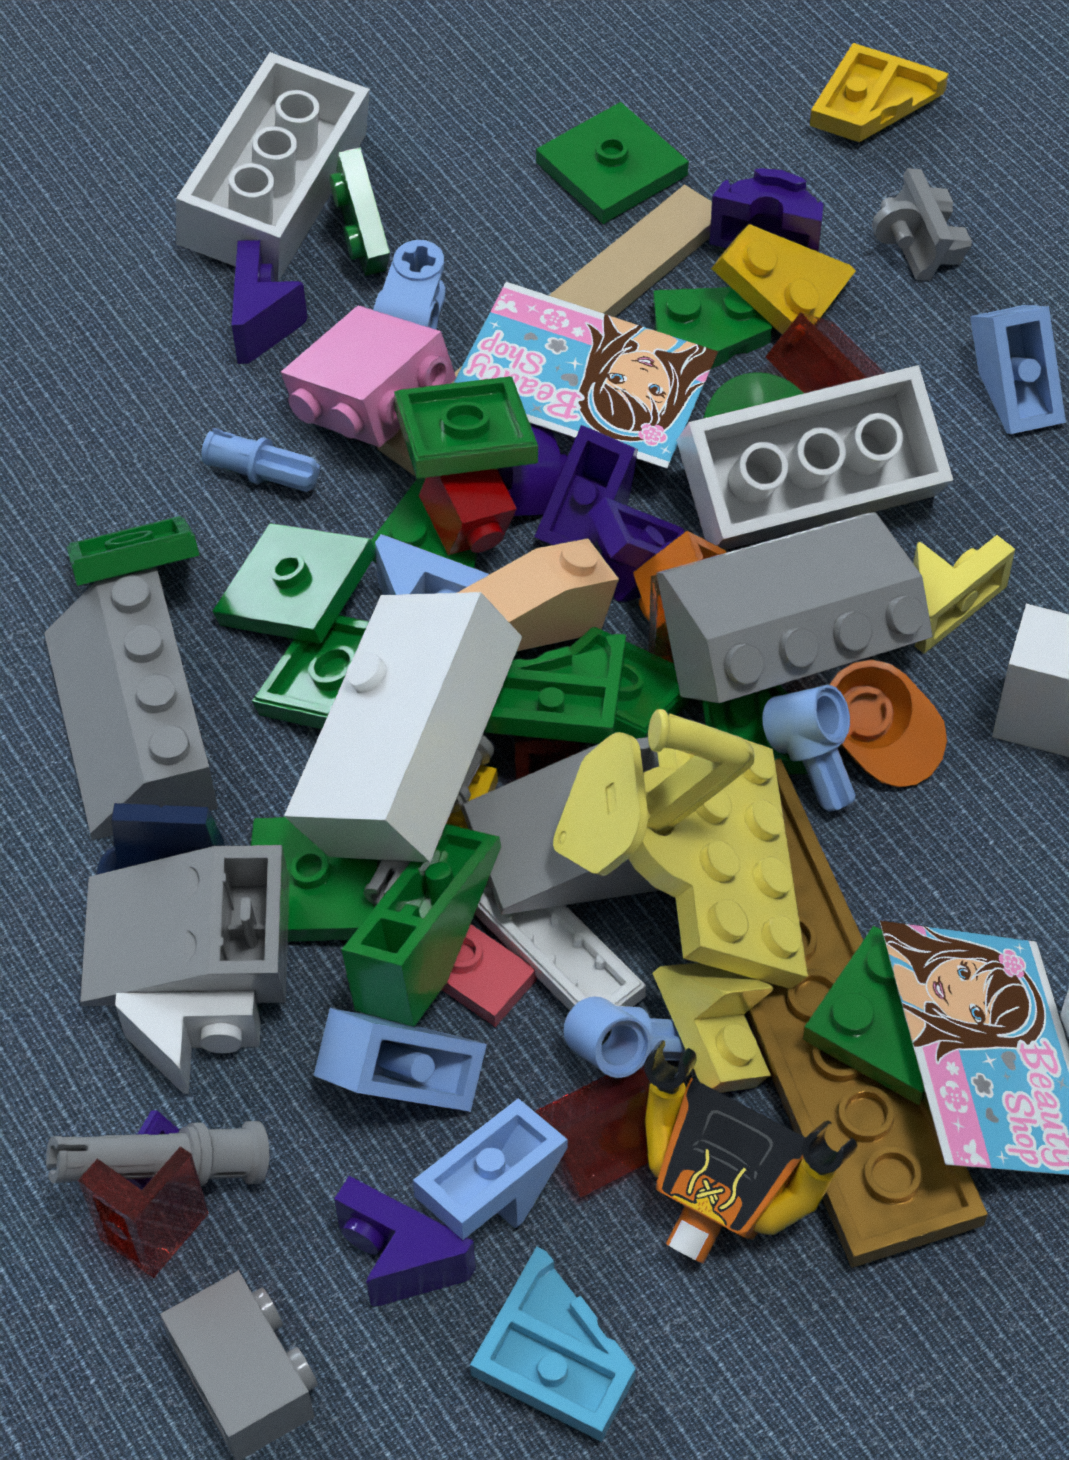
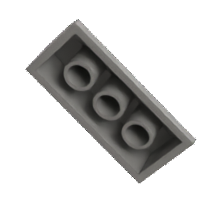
[656,512,933,703]
[44,567,218,840]

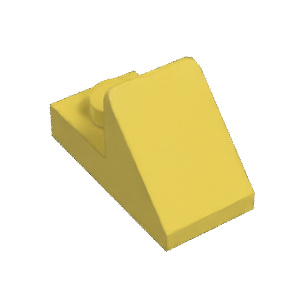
[913,535,1015,654]
[652,963,773,1093]

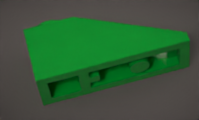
[341,824,501,1027]

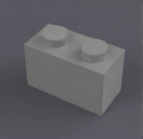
[160,1270,318,1460]

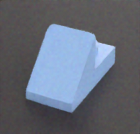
[375,534,489,595]
[413,1098,568,1240]

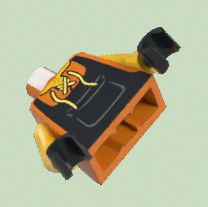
[644,1040,858,1264]

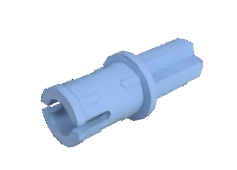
[201,428,320,492]

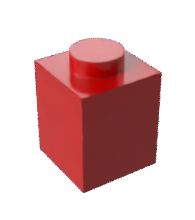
[419,469,517,555]

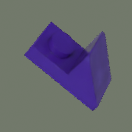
[231,240,308,364]
[534,425,638,551]
[589,497,685,602]
[334,1176,476,1307]

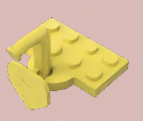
[553,709,808,989]

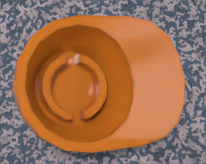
[829,660,947,788]

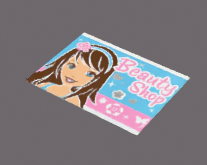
[454,282,718,469]
[880,920,1069,1175]

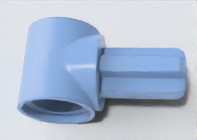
[763,685,856,812]
[564,996,686,1078]

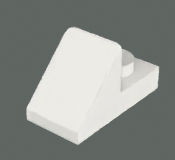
[115,991,261,1094]

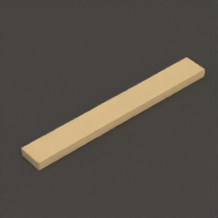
[377,184,712,477]

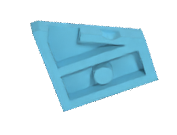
[470,1246,636,1442]

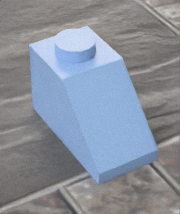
[970,305,1066,434]
[313,1008,487,1112]

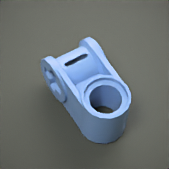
[373,240,445,330]

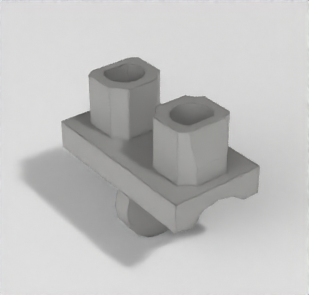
[872,168,972,281]

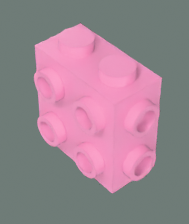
[280,305,456,447]

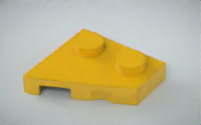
[810,43,949,142]
[711,224,856,346]

